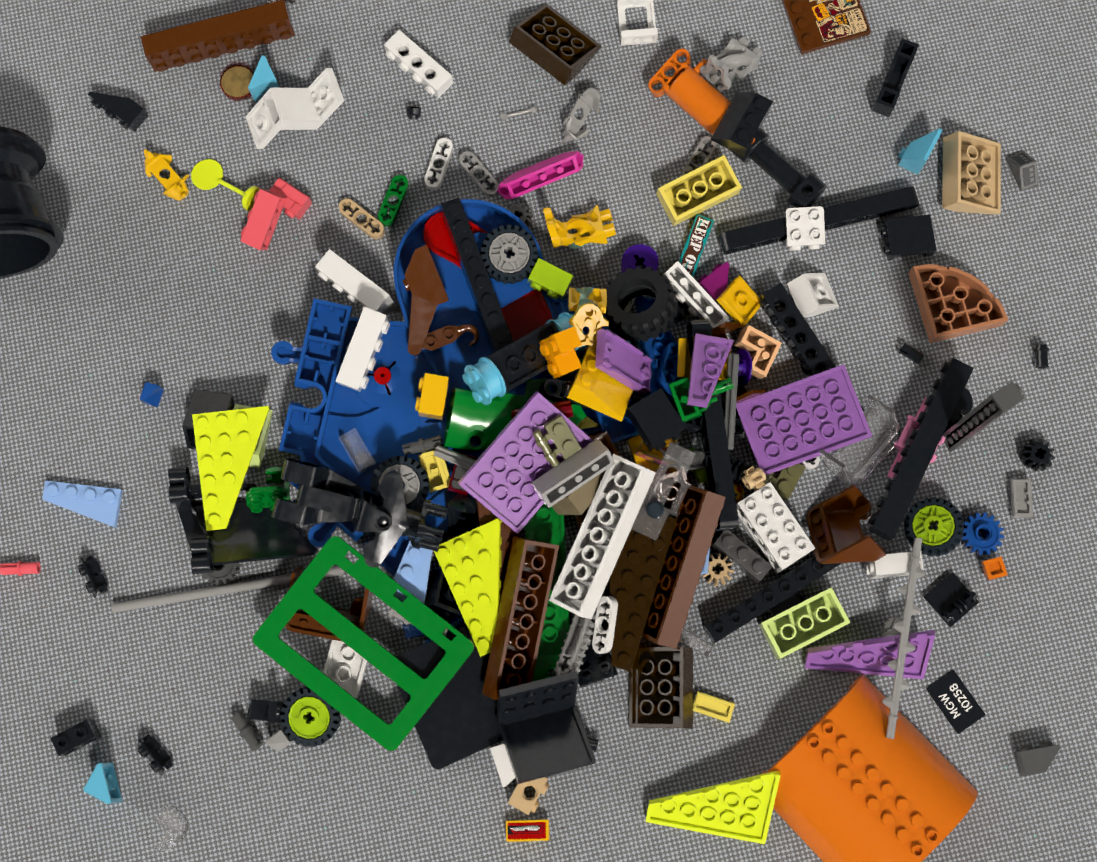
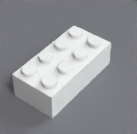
[336,307,390,392]

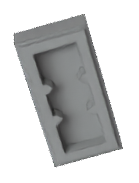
[1010,479,1033,518]

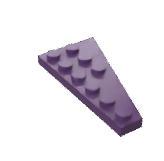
[804,630,935,679]

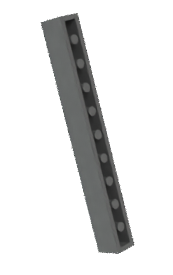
[942,381,1025,452]

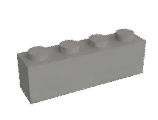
[531,439,615,508]

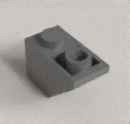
[1014,741,1060,776]

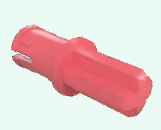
[0,561,41,576]

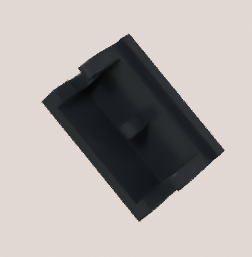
[447,493,477,536]

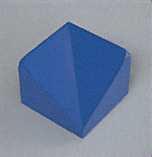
[140,382,164,407]

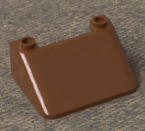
[806,485,886,564]

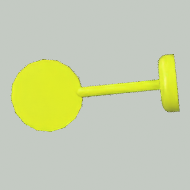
[191,159,260,211]

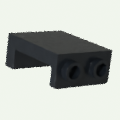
[880,214,937,261]

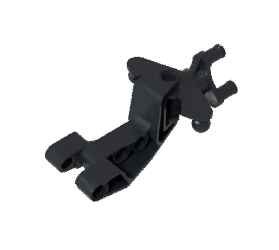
[272,458,448,567]

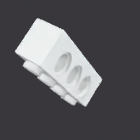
[384,30,453,98]

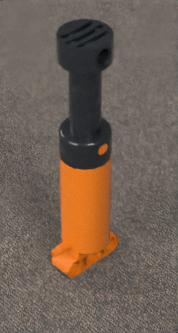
[648,49,827,208]

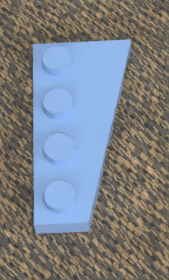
[42,480,123,528]

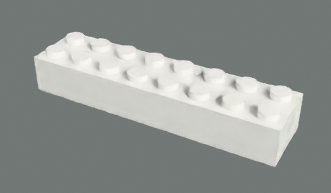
[549,454,656,619]

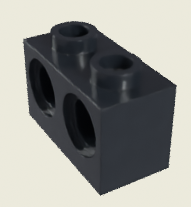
[50,719,102,756]

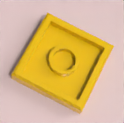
[717,275,761,328]

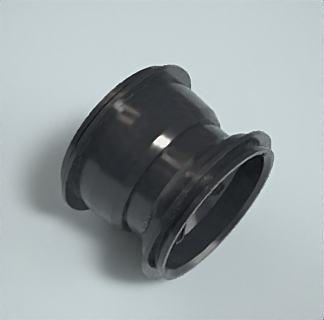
[0,126,64,279]

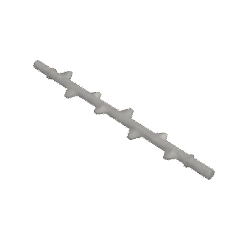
[882,538,926,739]

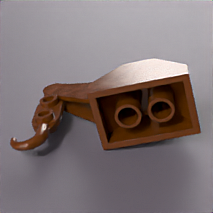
[402,244,479,355]

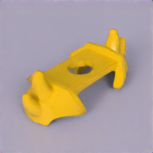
[144,149,189,201]

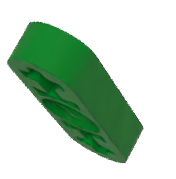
[378,175,409,227]

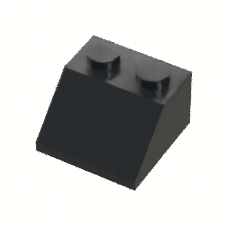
[424,568,463,618]

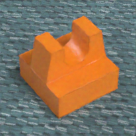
[981,556,1008,581]

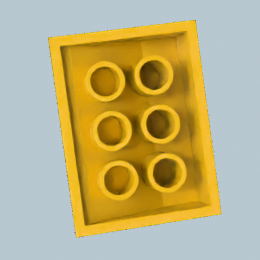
[567,345,633,422]

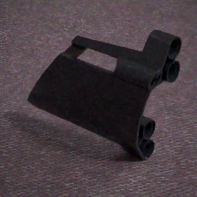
[168,467,318,575]

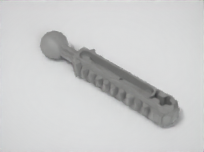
[554,591,605,675]

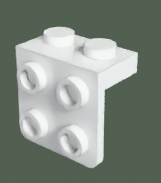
[784,206,825,251]

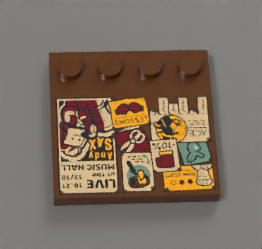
[781,0,871,55]

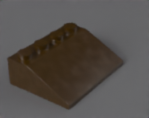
[509,4,602,86]
[629,647,693,729]

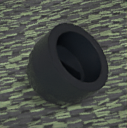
[406,107,421,120]

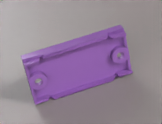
[595,329,652,396]

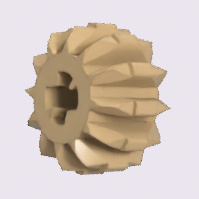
[701,553,734,587]

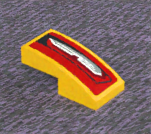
[506,819,550,842]

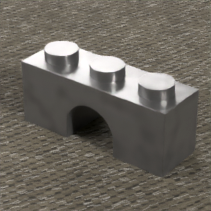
[712,530,772,584]

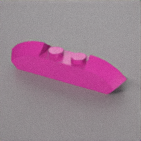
[497,151,584,199]

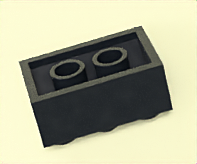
[711,92,773,157]

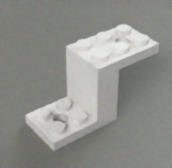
[246,68,344,149]

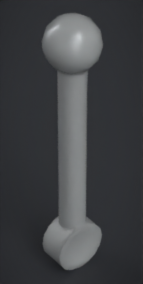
[500,106,537,121]

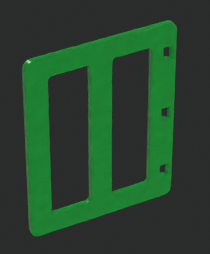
[253,536,474,751]

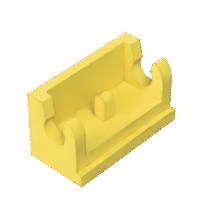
[418,450,451,493]

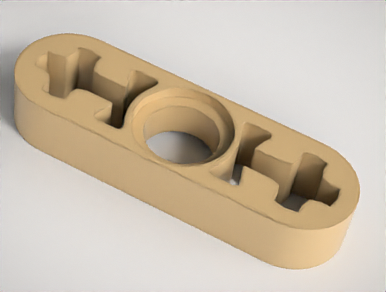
[338,199,385,240]

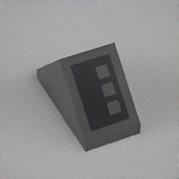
[1006,151,1039,192]

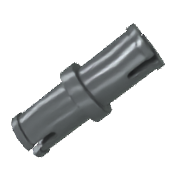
[402,435,443,456]
[231,711,263,751]

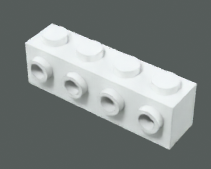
[663,261,729,329]

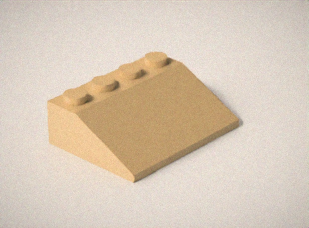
[942,131,1001,215]

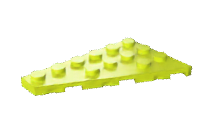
[192,406,270,531]
[434,518,502,657]
[645,771,781,844]

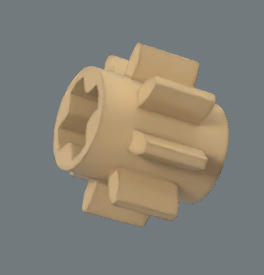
[742,466,767,491]

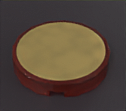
[220,65,254,101]

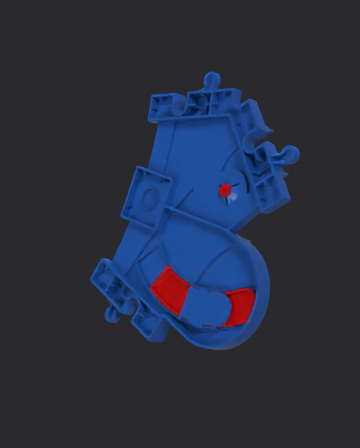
[271,199,639,577]

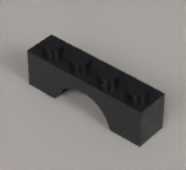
[872,38,919,117]

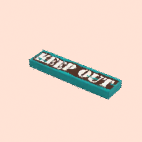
[679,214,714,277]

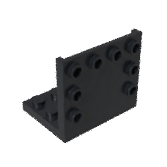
[496,671,596,784]

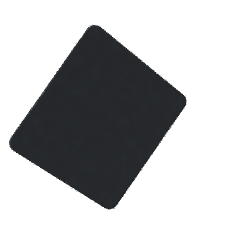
[396,625,502,769]

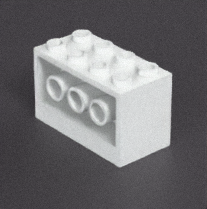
[737,482,815,575]

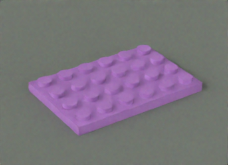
[736,364,872,475]
[458,391,593,534]

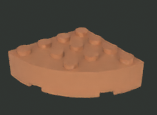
[908,264,1009,343]

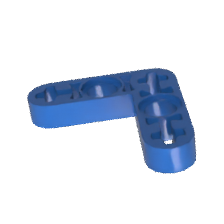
[656,342,681,396]

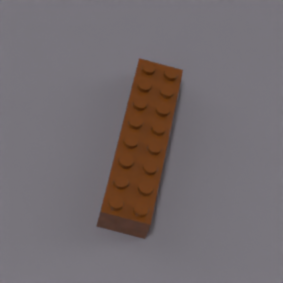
[140,0,295,72]
[642,484,726,649]
[482,536,559,700]

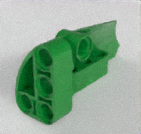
[444,387,586,452]

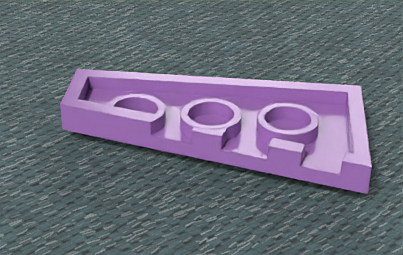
[687,333,734,408]

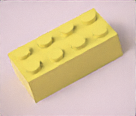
[656,155,742,227]

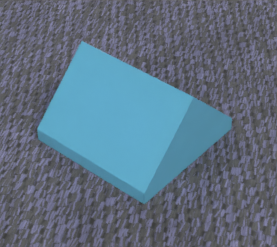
[248,55,279,103]
[83,763,123,804]

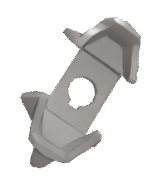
[561,87,601,142]

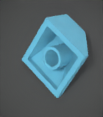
[898,128,943,175]

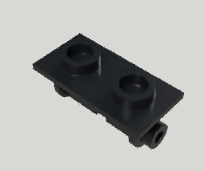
[77,556,108,598]
[137,734,174,776]

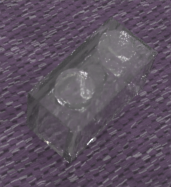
[338,428,376,473]

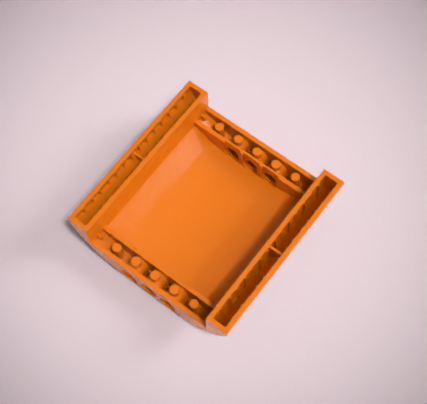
[761,674,978,862]

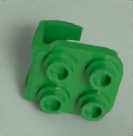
[246,467,290,513]

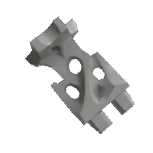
[700,37,762,92]

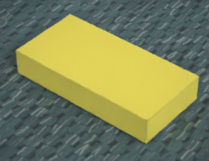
[693,691,735,723]

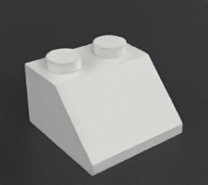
[787,273,839,318]

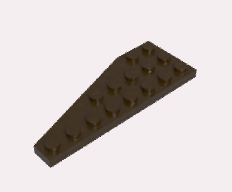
[610,508,677,672]

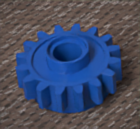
[961,512,1005,556]

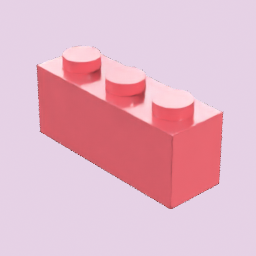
[240,189,287,250]

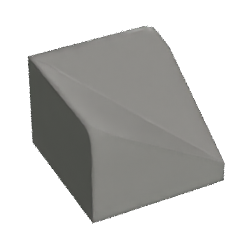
[265,729,294,752]

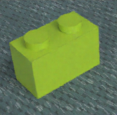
[527,258,573,300]

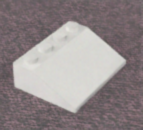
[315,249,397,314]

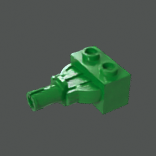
[669,377,735,422]

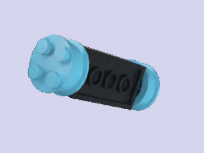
[462,312,586,405]

